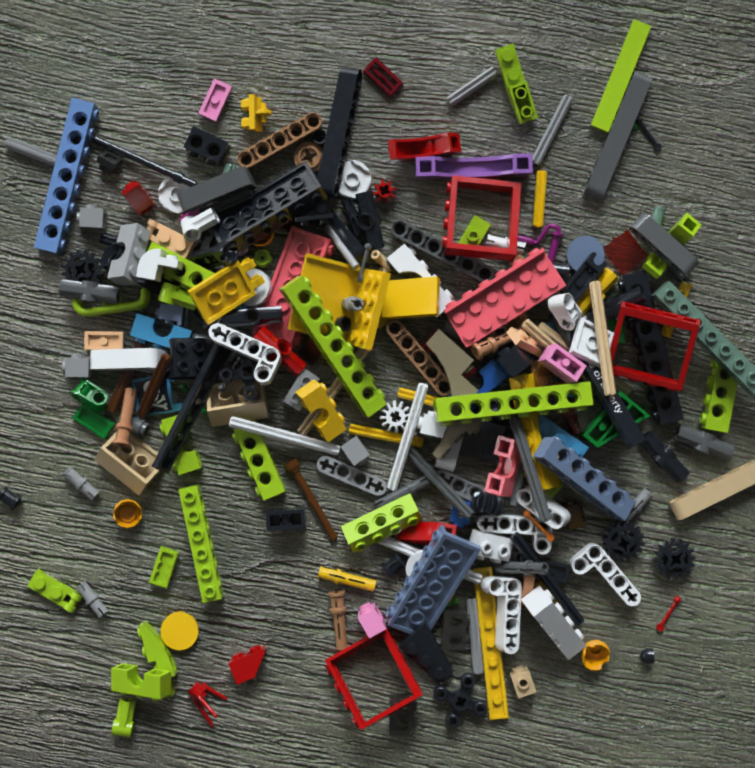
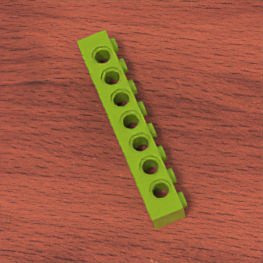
[279,276,387,418]
[433,382,593,426]

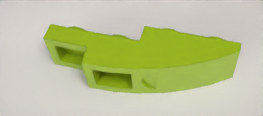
[494,43,538,124]
[137,621,178,698]

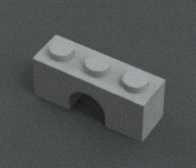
[107,223,151,286]

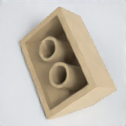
[207,376,269,427]
[94,432,160,495]

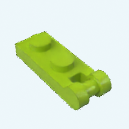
[27,569,83,613]

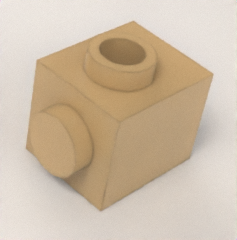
[509,666,536,699]

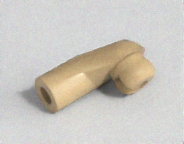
[371,250,391,273]

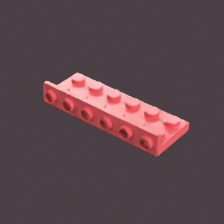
[252,226,335,349]
[443,248,566,348]

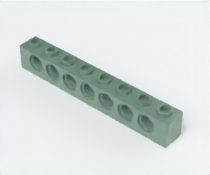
[651,281,755,400]

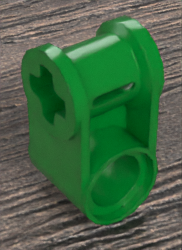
[70,377,108,412]

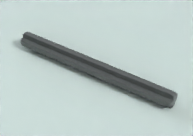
[508,409,551,522]

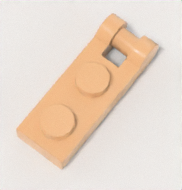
[146,218,197,259]
[506,327,546,358]

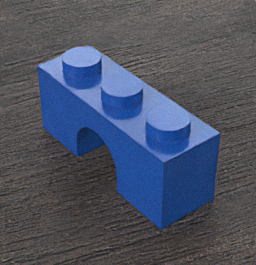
[447,359,508,410]

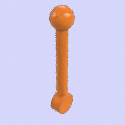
[523,510,554,541]

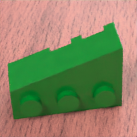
[579,391,650,448]

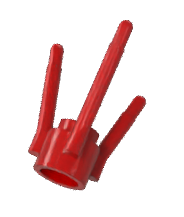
[187,682,227,728]

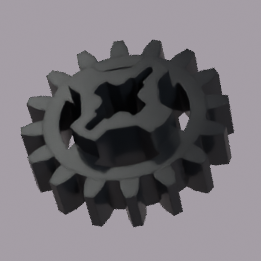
[61,250,104,283]
[602,520,645,562]
[652,537,696,580]

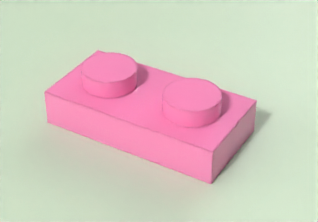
[198,78,232,123]

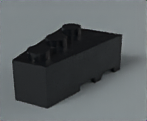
[494,344,536,378]

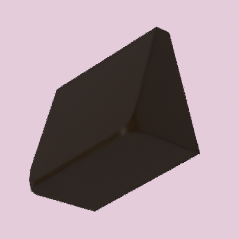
[298,338,322,366]

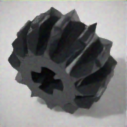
[471,491,504,516]

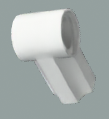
[181,208,220,242]

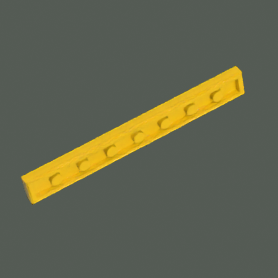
[473,566,509,721]

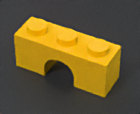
[295,379,347,442]

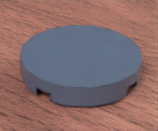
[566,236,605,272]

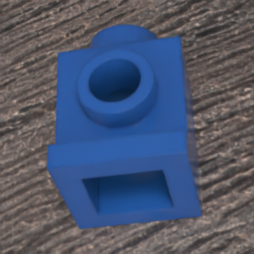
[449,499,471,528]

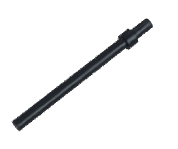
[92,135,198,187]

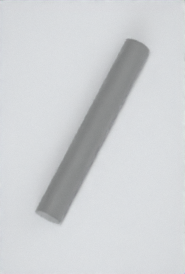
[324,225,360,270]

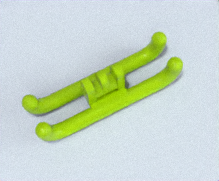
[72,288,151,317]

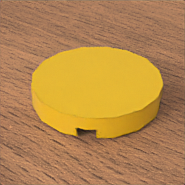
[160,611,199,650]

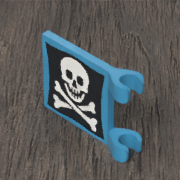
[132,377,184,418]

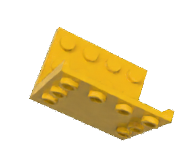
[287,253,391,351]

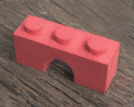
[484,435,521,497]

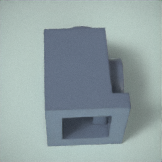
[156,303,185,326]

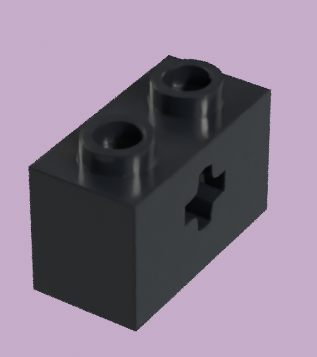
[265,507,307,531]

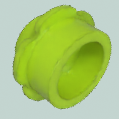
[253,249,272,268]

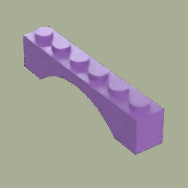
[415,153,533,180]

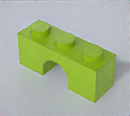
[160,415,203,475]
[111,663,171,701]

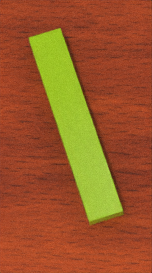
[590,19,651,134]

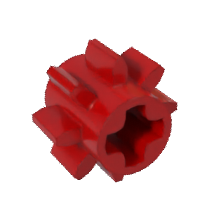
[373,179,396,204]

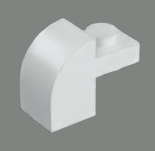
[136,249,183,282]

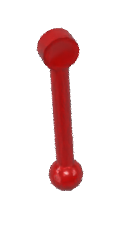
[656,596,681,631]

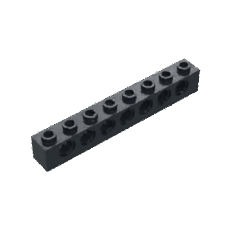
[618,270,684,425]

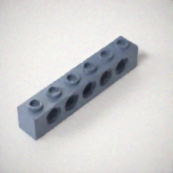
[533,436,636,521]

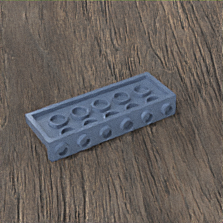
[385,525,481,634]

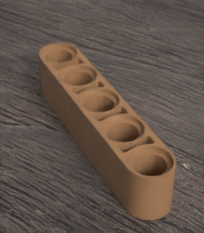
[237,112,323,170]
[386,320,450,396]

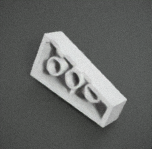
[521,585,586,660]

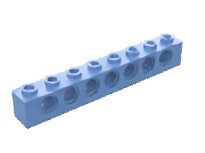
[34,98,99,255]

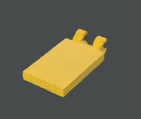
[187,257,265,325]
[381,276,440,320]

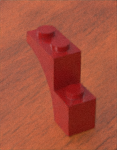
[388,132,462,161]

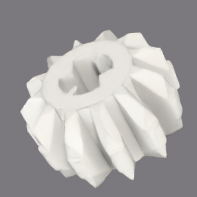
[379,400,410,433]

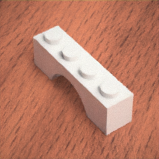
[387,244,454,318]

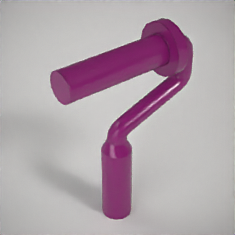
[517,224,564,263]

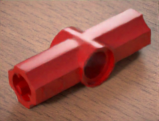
[253,325,307,376]

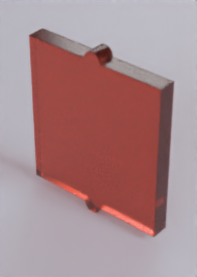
[604,229,648,275]

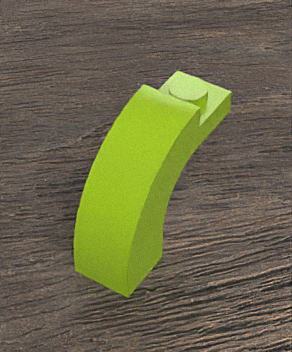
[642,213,702,279]

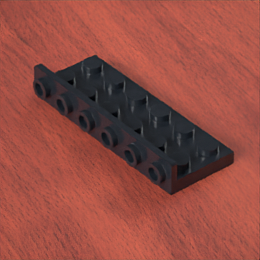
[211,161,328,252]

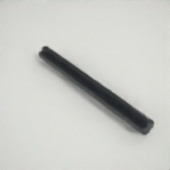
[510,532,584,626]

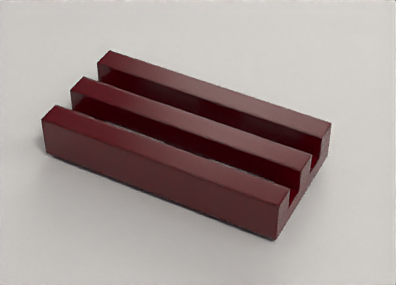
[363,57,404,98]

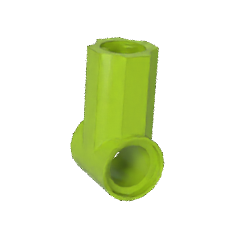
[158,282,196,311]
[111,697,137,739]

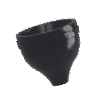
[100,243,125,271]

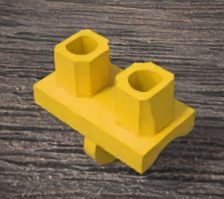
[241,94,272,133]

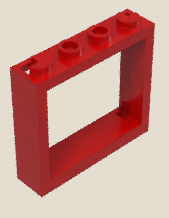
[442,175,521,262]
[610,301,700,392]
[325,627,424,730]

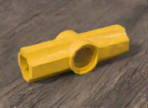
[576,268,619,317]

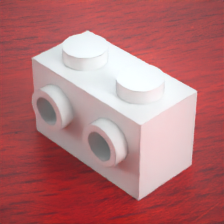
[416,410,446,438]
[469,529,513,563]

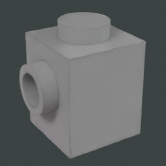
[77,204,107,230]
[62,354,92,377]
[341,435,370,466]

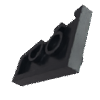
[399,620,453,684]

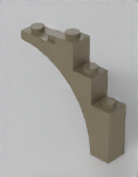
[425,329,483,459]

